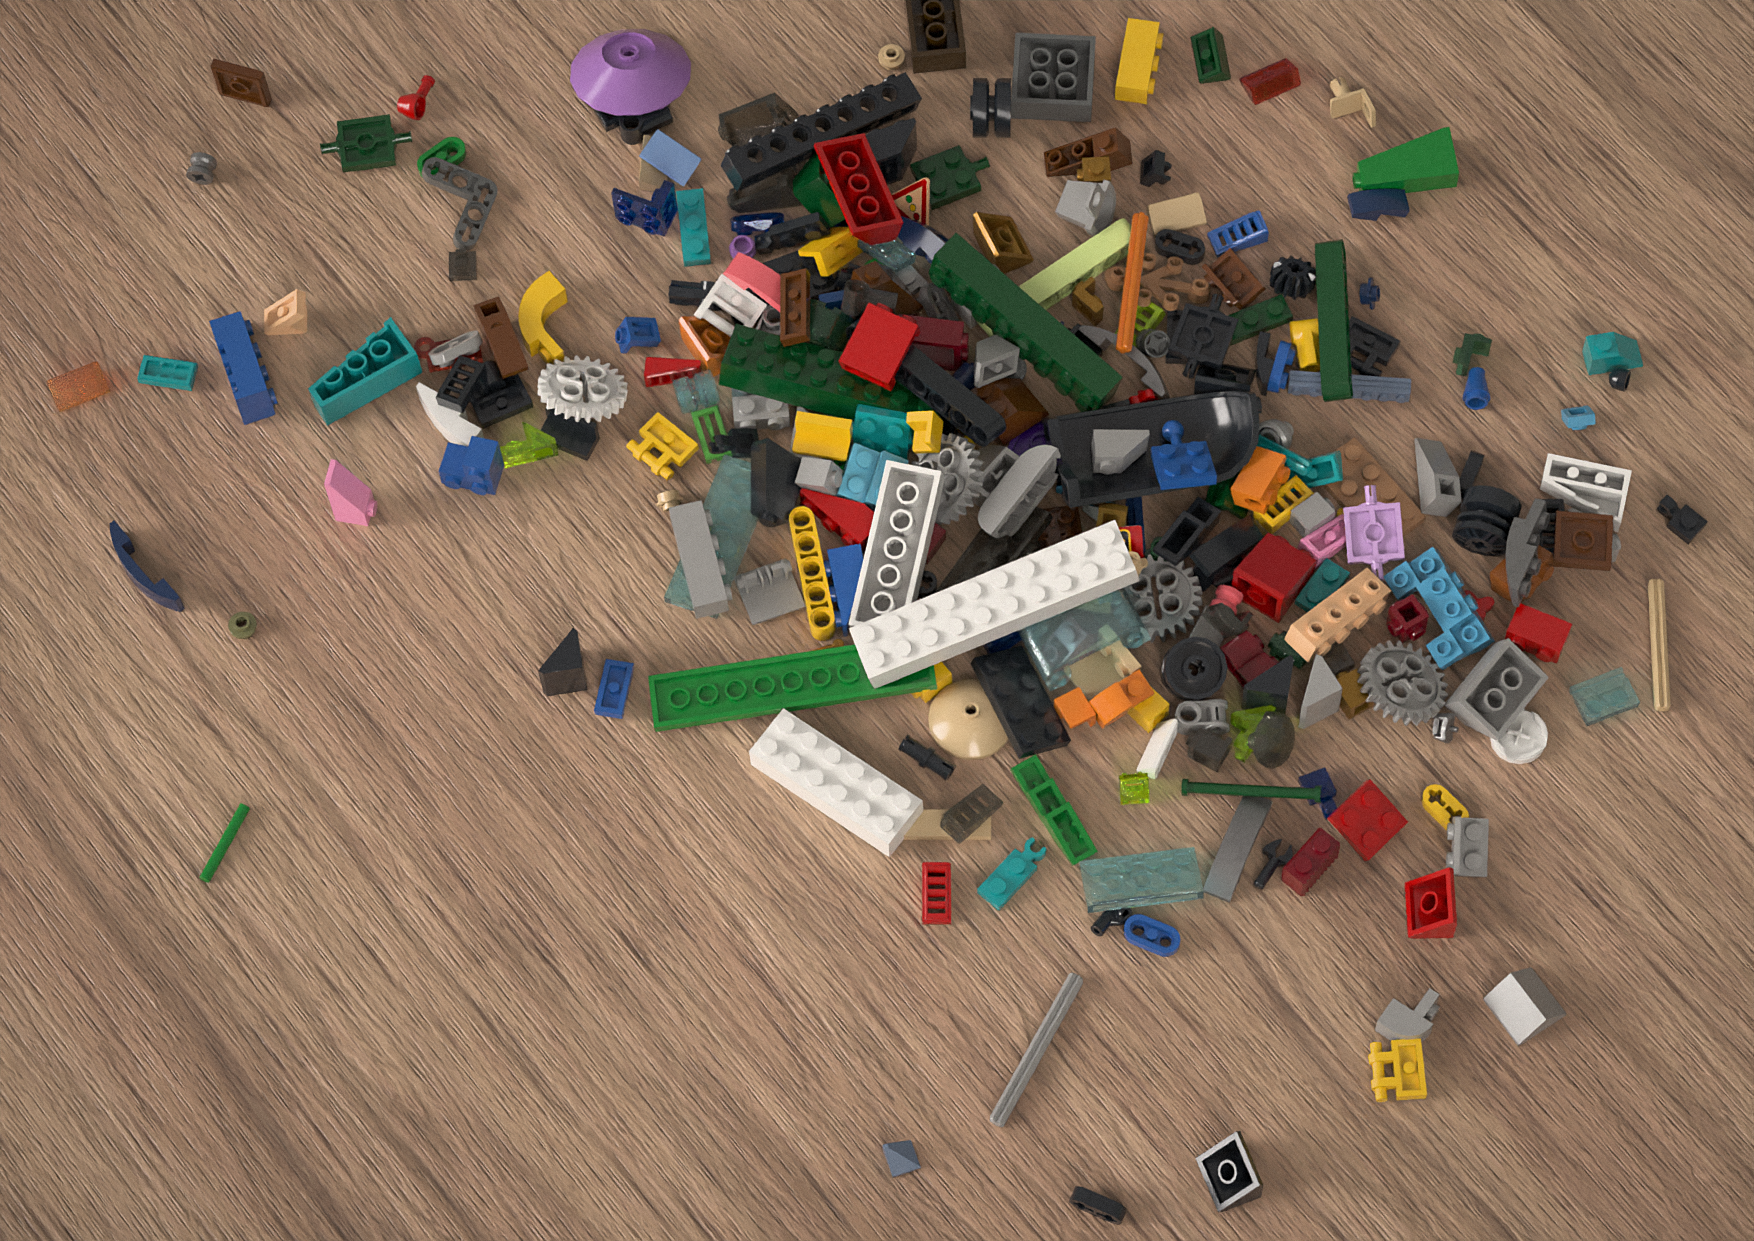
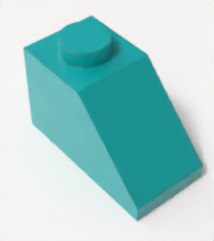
[1582,332,1643,376]

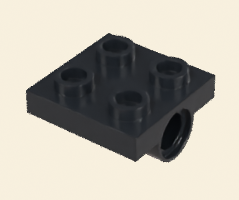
[461,361,533,429]

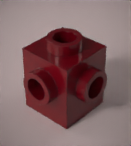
[1386,594,1429,644]

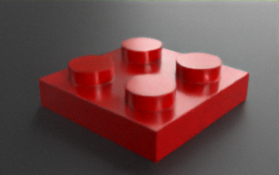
[1327,779,1408,861]

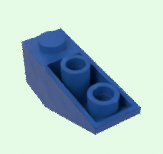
[823,544,863,637]

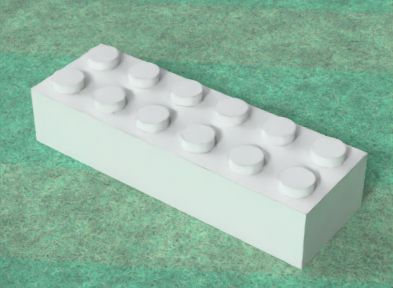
[848,460,945,627]
[749,708,923,857]

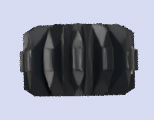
[1269,255,1316,300]

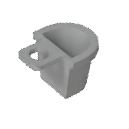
[1055,180,1116,236]

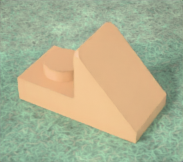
[264,289,307,335]

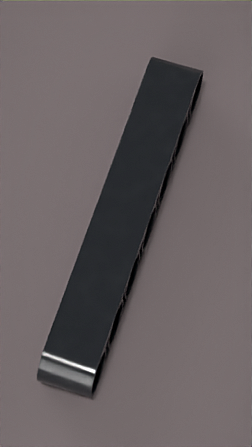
[846,317,1006,447]

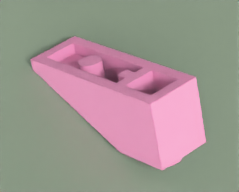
[324,459,377,526]

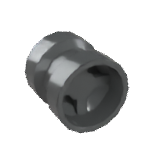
[1135,328,1170,358]

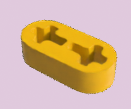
[1421,784,1469,830]

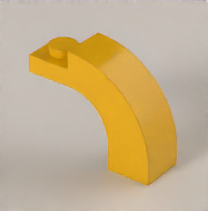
[518,271,568,365]

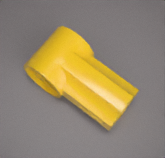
[1289,318,1320,372]

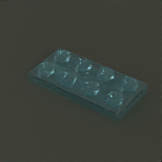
[1079,847,1204,913]

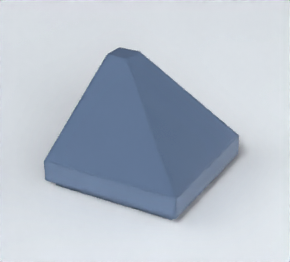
[882,1140,921,1178]

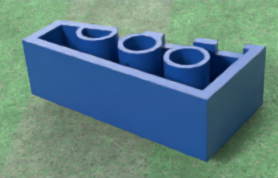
[209,311,278,425]

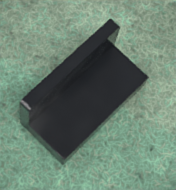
[537,408,600,461]

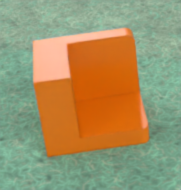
[1054,687,1096,728]

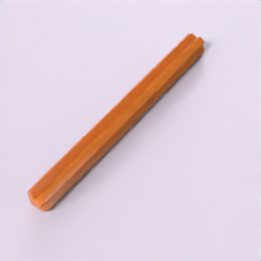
[1116,212,1149,354]

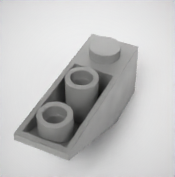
[1414,438,1462,517]

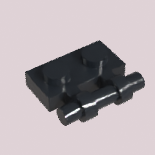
[1349,316,1400,377]

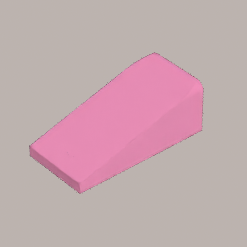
[1297,514,1346,569]

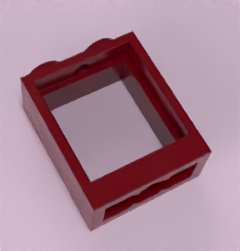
[898,314,969,371]

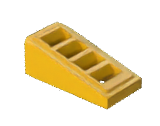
[1253,475,1314,534]

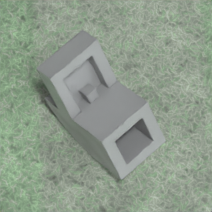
[1375,988,1440,1042]

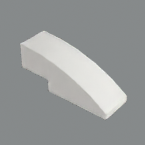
[416,383,484,446]

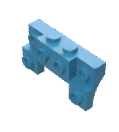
[1383,547,1495,670]

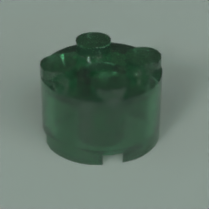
[806,299,855,353]

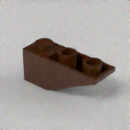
[1044,127,1133,177]
[473,296,529,379]

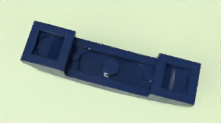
[109,520,185,612]

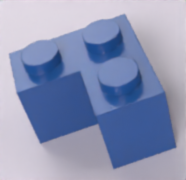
[439,436,504,495]

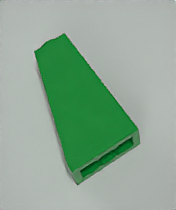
[1352,127,1459,193]

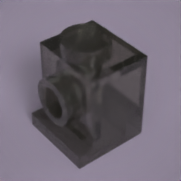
[1186,728,1233,773]

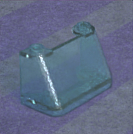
[1017,587,1151,692]

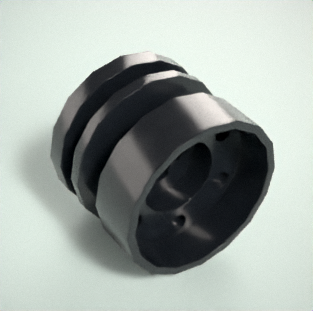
[1452,485,1522,557]

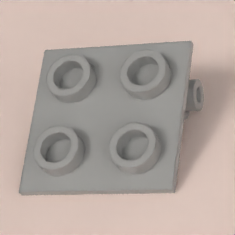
[733,558,806,625]

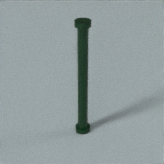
[1181,778,1322,803]

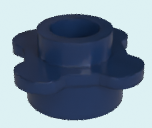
[1360,277,1380,310]

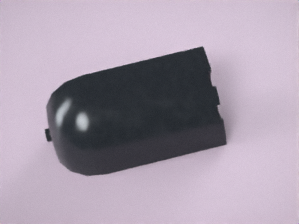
[1042,390,1262,508]

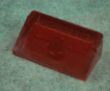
[1239,58,1301,105]

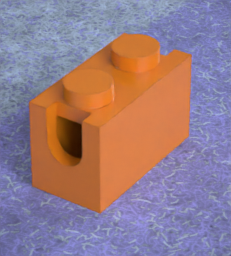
[1231,446,1290,515]

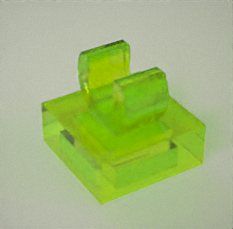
[1119,772,1149,805]

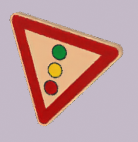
[891,177,930,226]

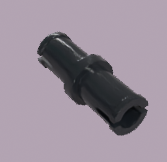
[898,735,956,781]

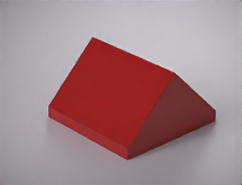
[1405,867,1457,939]

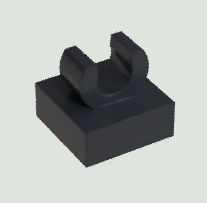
[1140,150,1172,187]

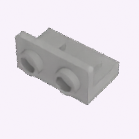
[1446,816,1489,877]

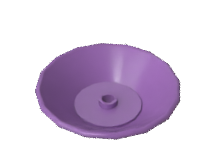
[570,29,691,116]

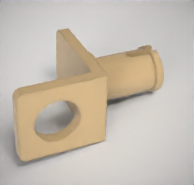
[1330,77,1376,128]

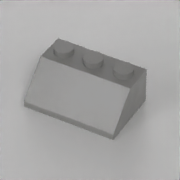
[1444,638,1549,741]

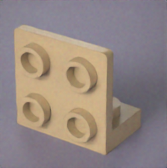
[1062,624,1142,702]

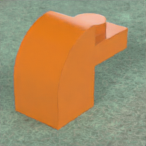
[1089,669,1155,729]

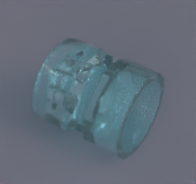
[672,369,720,415]

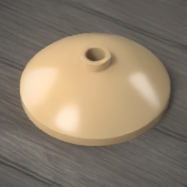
[928,679,1009,760]

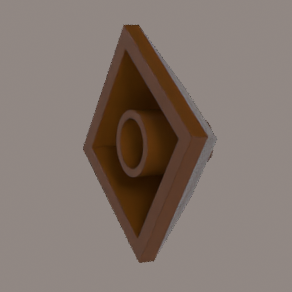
[847,261,923,316]

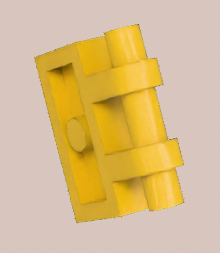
[626,412,699,481]
[1368,1038,1427,1102]

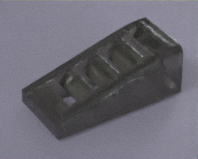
[940,784,1003,844]

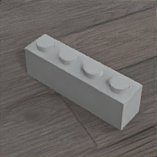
[669,500,732,619]

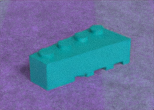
[308,317,423,426]

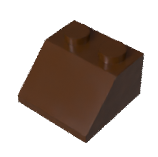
[970,378,1049,446]

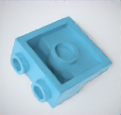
[836,443,909,511]

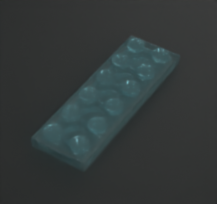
[664,454,759,619]

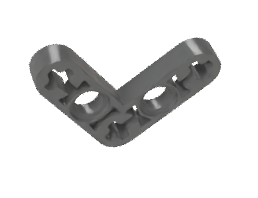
[422,157,498,251]

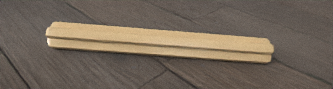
[1648,579,1671,711]

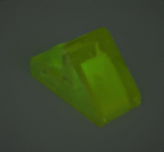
[500,422,559,469]
[1230,705,1276,763]

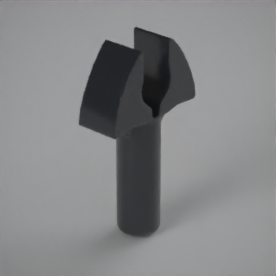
[1254,839,1293,889]

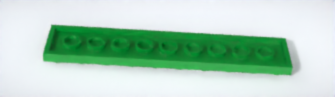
[648,644,937,732]

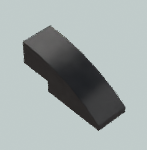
[1152,497,1221,566]
[1190,514,1267,578]

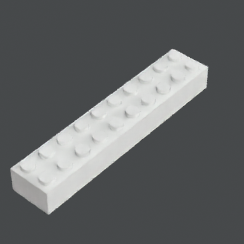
[849,520,1140,689]

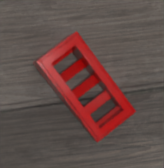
[644,357,702,387]
[922,862,951,925]

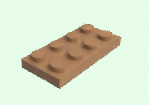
[1322,437,1426,537]

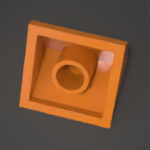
[679,316,731,379]

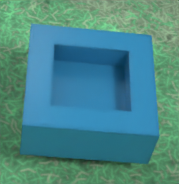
[1561,405,1596,430]

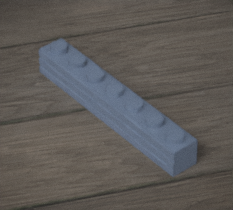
[1288,370,1411,403]

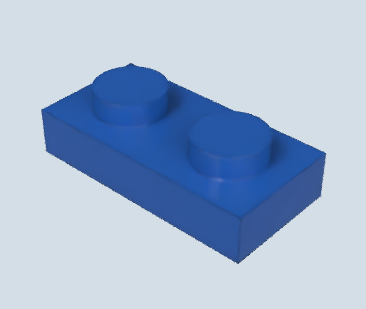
[594,659,634,719]

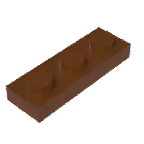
[780,268,810,347]

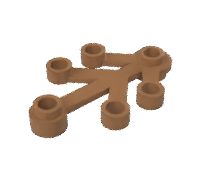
[1104,252,1211,311]

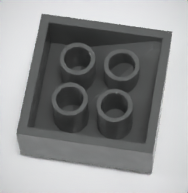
[1011,33,1096,122]

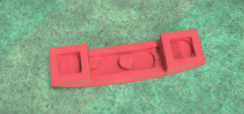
[723,252,823,342]

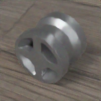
[186,152,217,185]

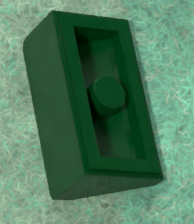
[1191,27,1231,84]

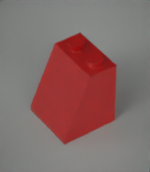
[1232,532,1316,623]

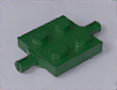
[320,114,412,173]
[910,145,990,210]

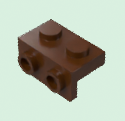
[1201,248,1266,310]

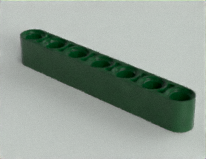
[1315,239,1353,402]

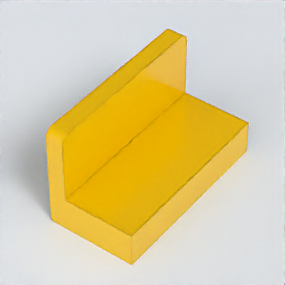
[798,227,863,277]
[792,411,853,461]

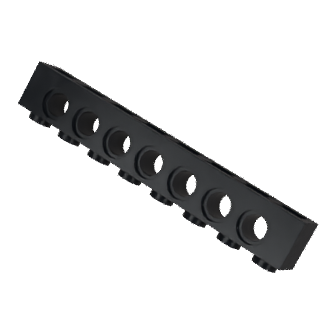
[720,72,922,192]

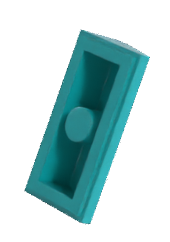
[1287,450,1343,492]

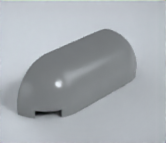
[978,445,1061,538]

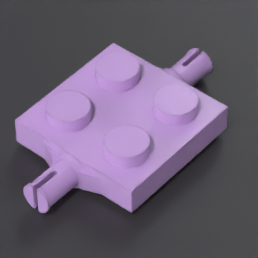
[1343,485,1405,581]

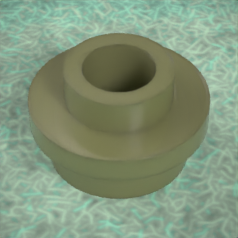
[228,612,257,639]

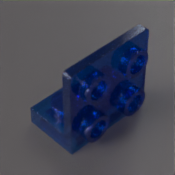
[611,180,678,237]

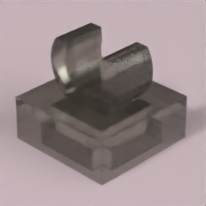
[449,249,477,281]

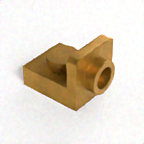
[1072,277,1104,326]

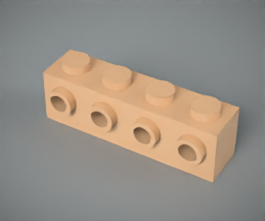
[1284,568,1391,663]

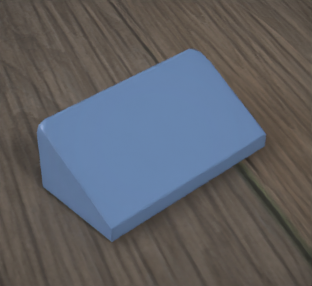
[639,130,701,187]

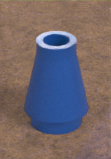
[1462,367,1490,410]

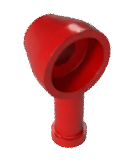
[397,75,435,121]

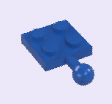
[1151,420,1217,490]

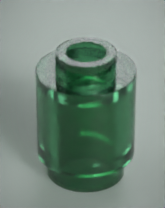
[1267,630,1307,670]

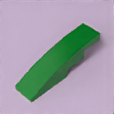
[1010,754,1098,866]

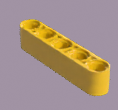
[789,506,835,641]

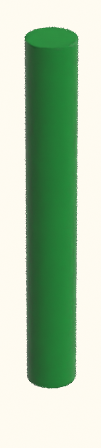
[199,803,250,883]

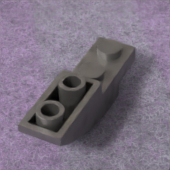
[1505,498,1550,607]

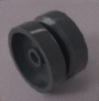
[970,78,1011,138]
[1160,637,1228,701]

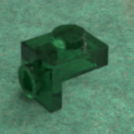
[1452,333,1492,377]

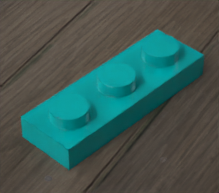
[676,188,711,267]

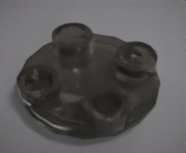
[1248,711,1295,768]

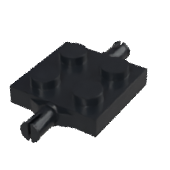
[1168,294,1238,378]

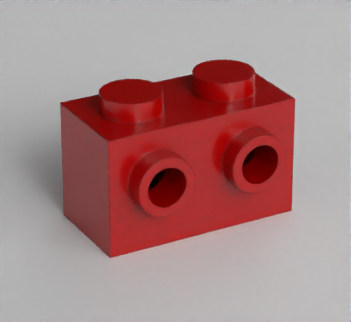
[1504,603,1572,664]

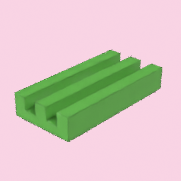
[691,405,732,464]

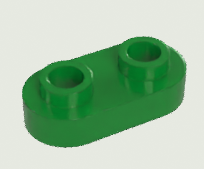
[417,137,466,178]

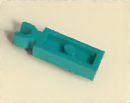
[977,837,1046,911]

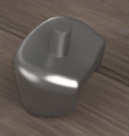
[1433,713,1459,743]

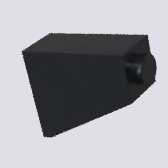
[751,438,801,527]

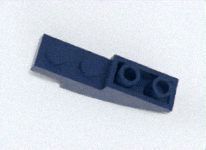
[898,216,949,264]

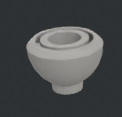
[1259,419,1294,449]

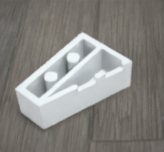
[1540,453,1632,533]

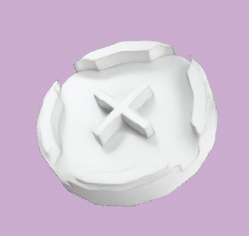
[1490,709,1548,764]

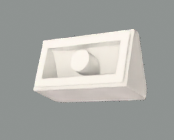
[1137,719,1179,779]

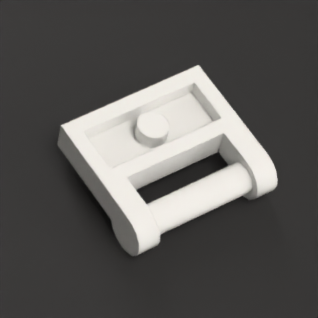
[694,274,767,337]

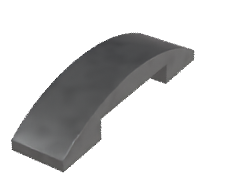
[1079,325,1170,399]
[1203,796,1273,903]

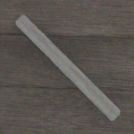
[990,973,1083,1127]

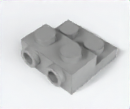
[732,388,790,430]

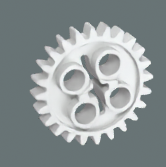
[537,355,628,423]

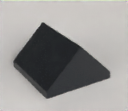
[1194,363,1256,394]
[538,628,588,696]
[1241,655,1294,718]
[1195,1131,1263,1212]

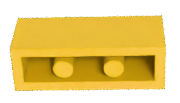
[1115,18,1164,104]

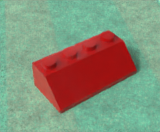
[814,133,904,245]

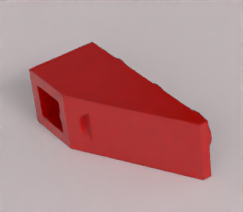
[800,488,874,553]

